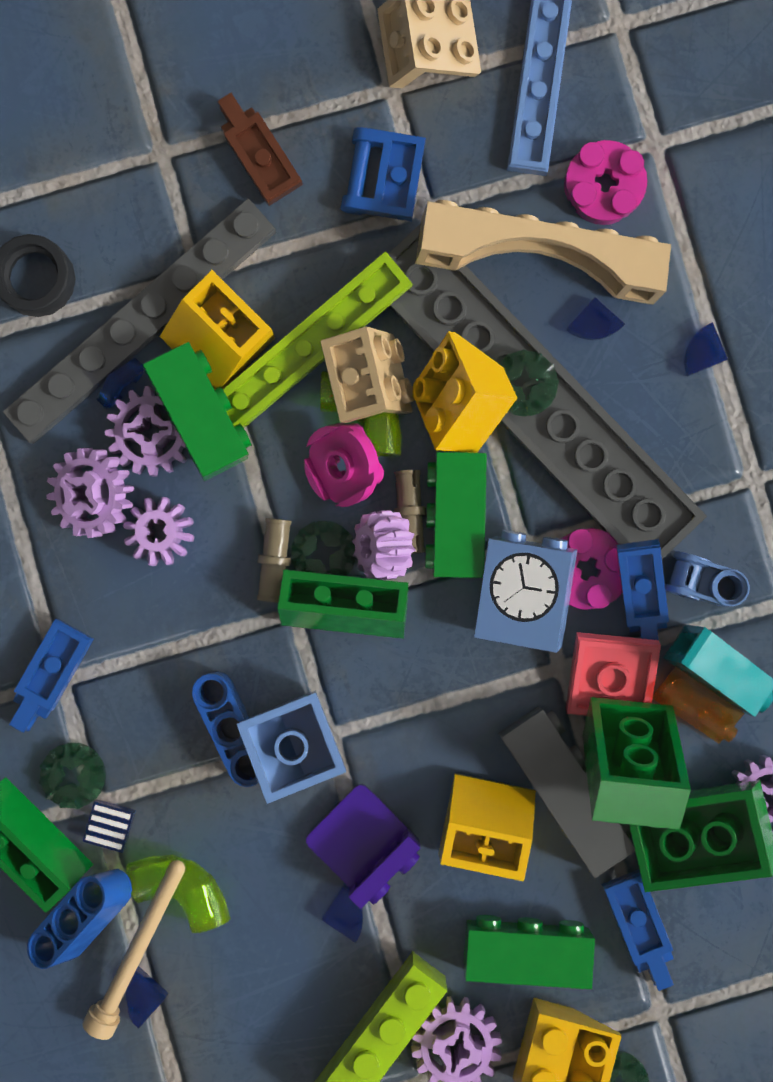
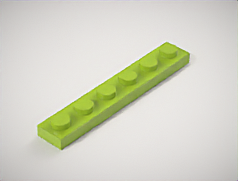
[223,251,413,428]

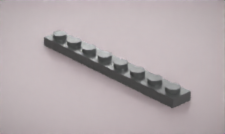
[3,198,277,444]

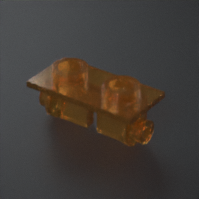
[653,666,744,744]

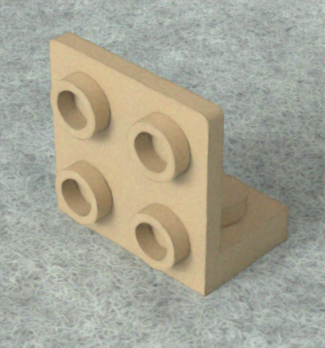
[377,0,481,88]
[321,326,414,423]

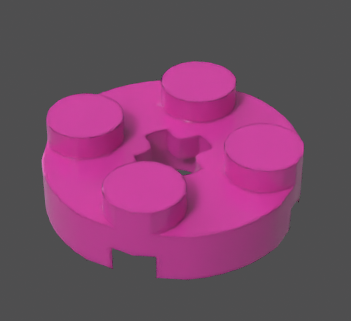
[564,140,647,225]
[304,423,384,507]
[560,528,623,610]

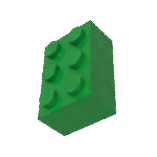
[582,697,691,830]
[629,780,773,892]

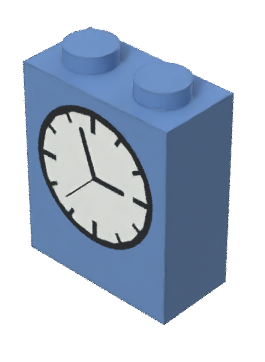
[474,530,577,653]

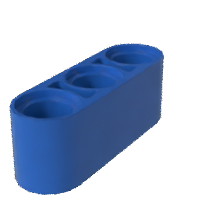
[192,671,259,787]
[27,869,132,969]

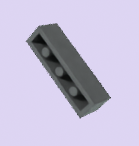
[498,706,635,878]

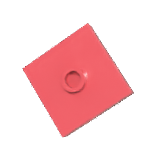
[566,632,661,716]

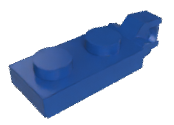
[616,539,669,640]
[9,619,94,733]
[601,869,674,991]

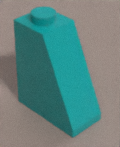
[663,625,773,717]

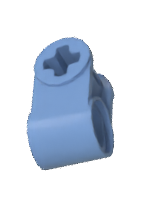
[665,551,750,607]

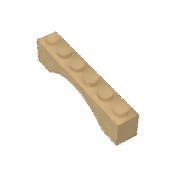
[415,200,671,305]

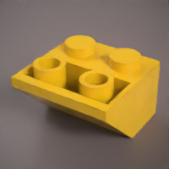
[160,270,275,389]
[412,331,517,453]
[438,773,536,882]
[512,998,621,1082]

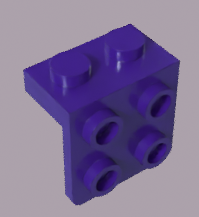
[306,784,421,909]

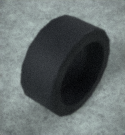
[0,234,76,317]

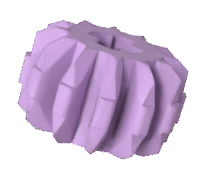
[123,497,194,566]
[352,510,416,580]

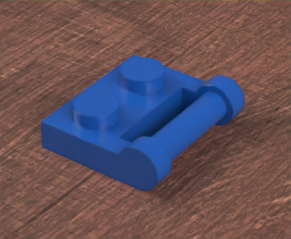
[340,127,426,222]

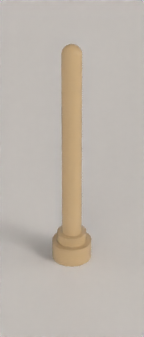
[82,860,185,1040]

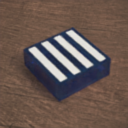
[82,799,136,853]

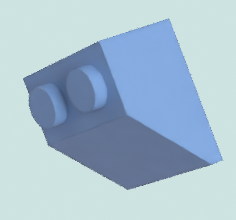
[236,690,346,804]

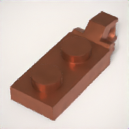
[218,93,303,206]

